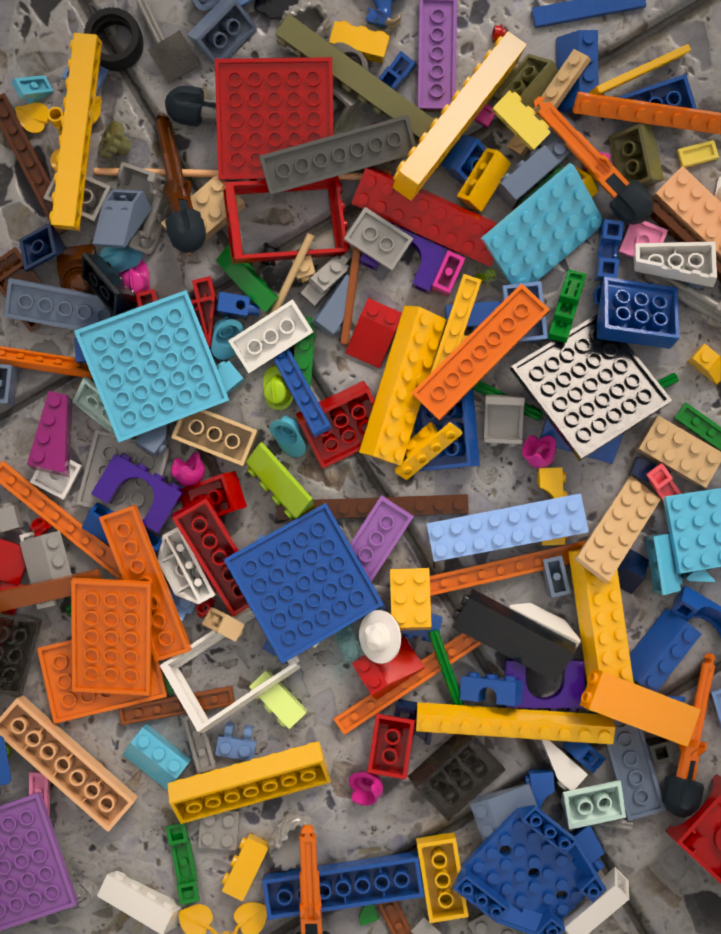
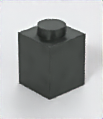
[646,736,674,765]

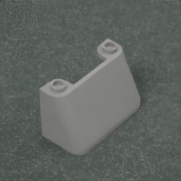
[118,162,170,254]

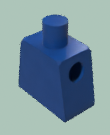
[215,292,260,319]
[570,825,605,872]

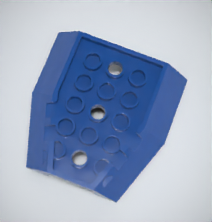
[453,805,606,934]

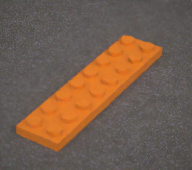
[412,283,550,421]
[99,504,192,662]

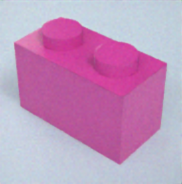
[431,251,465,297]

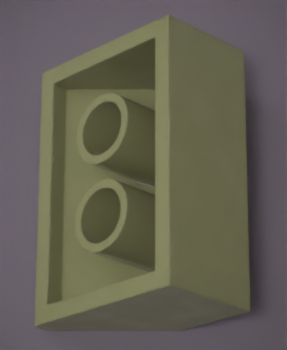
[493,54,559,109]
[608,123,664,187]

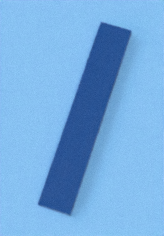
[531,0,647,28]
[273,348,332,438]

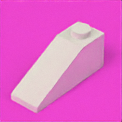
[541,740,588,791]

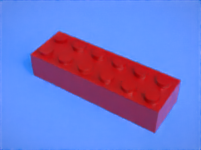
[172,494,249,617]

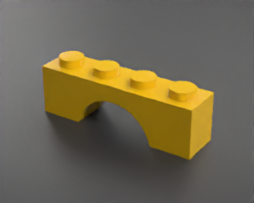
[537,467,568,546]

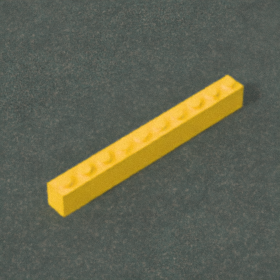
[49,33,102,231]
[416,702,615,744]

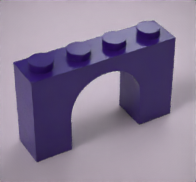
[360,219,448,295]
[91,453,185,533]
[504,659,584,711]

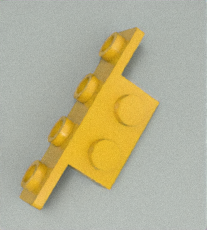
[394,422,462,480]

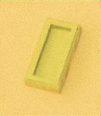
[676,140,719,168]

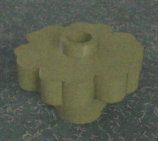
[98,120,132,160]

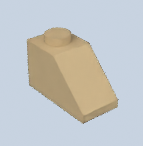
[202,607,245,642]

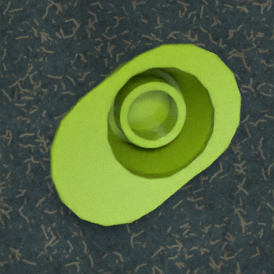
[263,365,293,410]

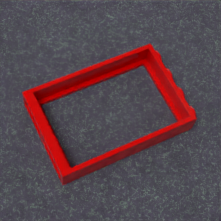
[222,176,350,264]

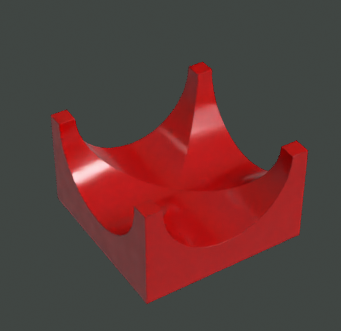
[665,774,721,884]

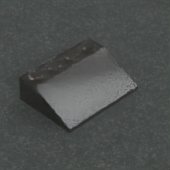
[0,612,42,696]
[408,734,506,821]

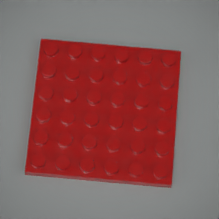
[215,57,334,180]

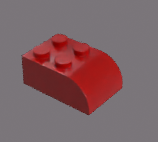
[367,713,416,779]

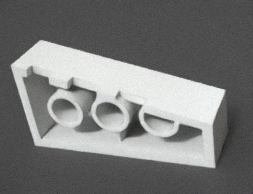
[633,242,717,287]
[97,871,187,934]

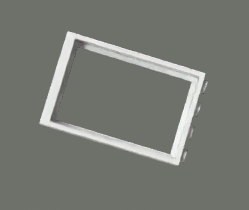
[160,607,301,733]

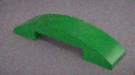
[165,823,200,905]

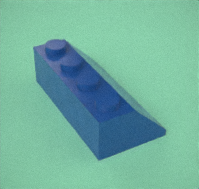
[556,30,599,113]
[630,608,702,692]

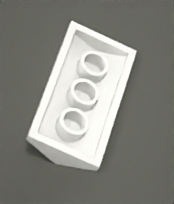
[228,299,313,373]

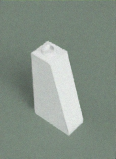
[564,867,629,934]

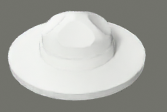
[359,610,401,664]

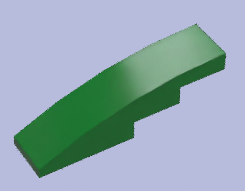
[216,246,279,313]
[548,269,587,343]

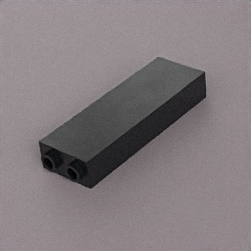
[452,588,576,682]

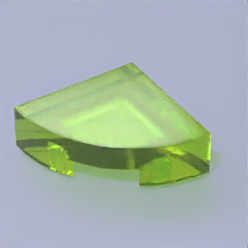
[475,269,496,281]

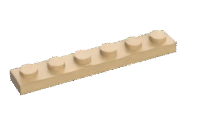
[507,49,591,157]

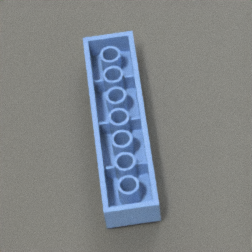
[427,493,589,562]

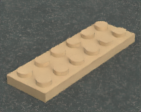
[574,475,661,584]

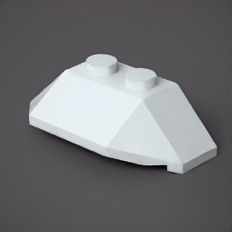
[158,527,216,604]
[509,603,580,648]

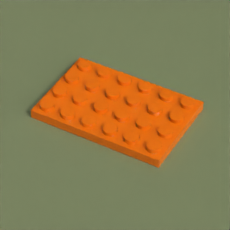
[71,578,152,696]
[37,640,168,724]

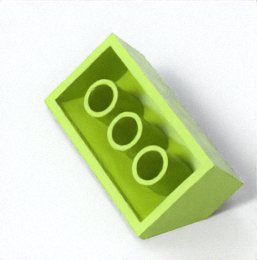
[246,442,315,520]

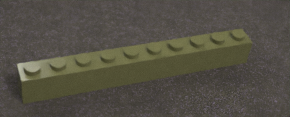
[275,13,435,140]

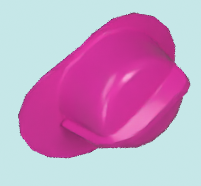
[118,260,150,303]

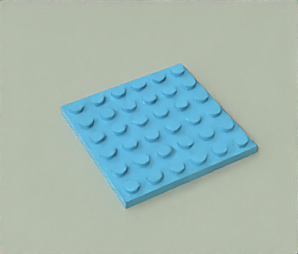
[74,290,229,442]

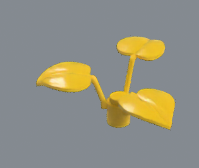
[15,96,102,171]
[179,902,267,934]

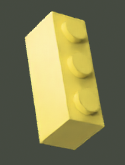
[491,90,551,151]

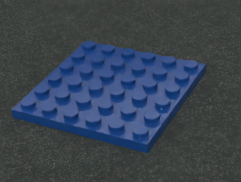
[223,503,384,664]

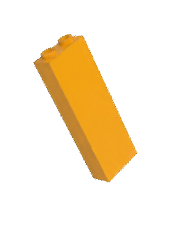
[580,668,701,747]

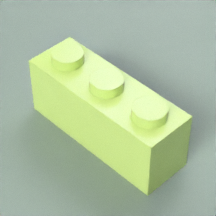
[249,668,307,729]

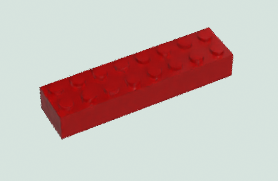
[351,166,498,267]

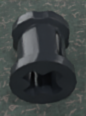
[261,242,280,266]

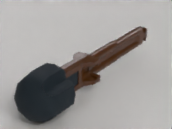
[155,112,206,253]

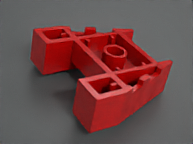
[135,276,217,349]

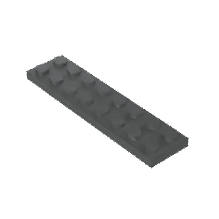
[258,115,416,195]

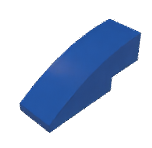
[378,51,418,91]

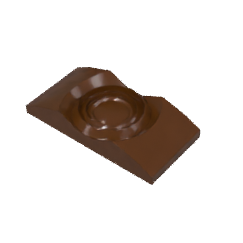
[57,244,96,294]
[0,247,43,332]

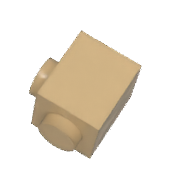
[292,255,315,283]

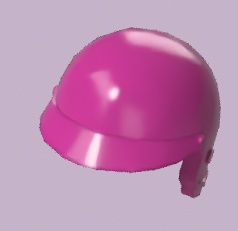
[522,435,556,468]
[171,452,205,486]
[349,770,383,806]

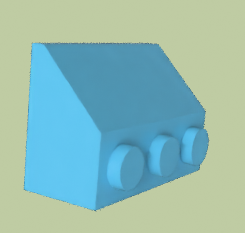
[645,533,683,595]
[122,724,192,790]

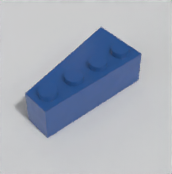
[613,74,697,121]

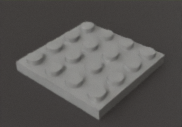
[76,430,171,521]

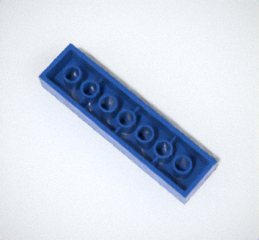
[262,851,424,920]

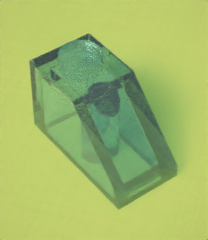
[334,624,365,664]

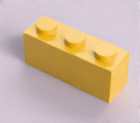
[329,21,390,64]
[457,148,511,212]
[221,833,269,901]

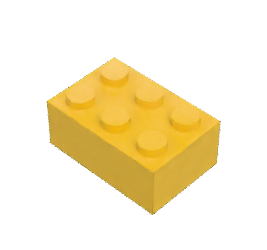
[390,568,431,631]

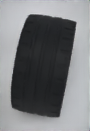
[84,7,144,71]

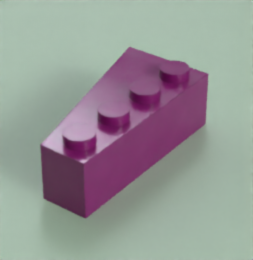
[27,391,72,478]

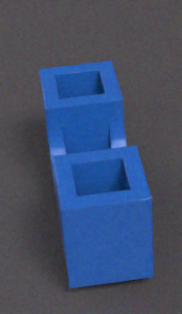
[594,219,624,282]
[460,672,523,706]

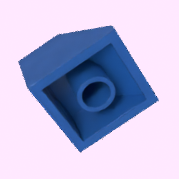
[442,135,486,185]

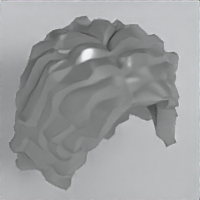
[276,0,331,54]
[268,813,319,871]

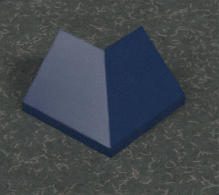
[19,223,67,272]
[617,549,649,594]

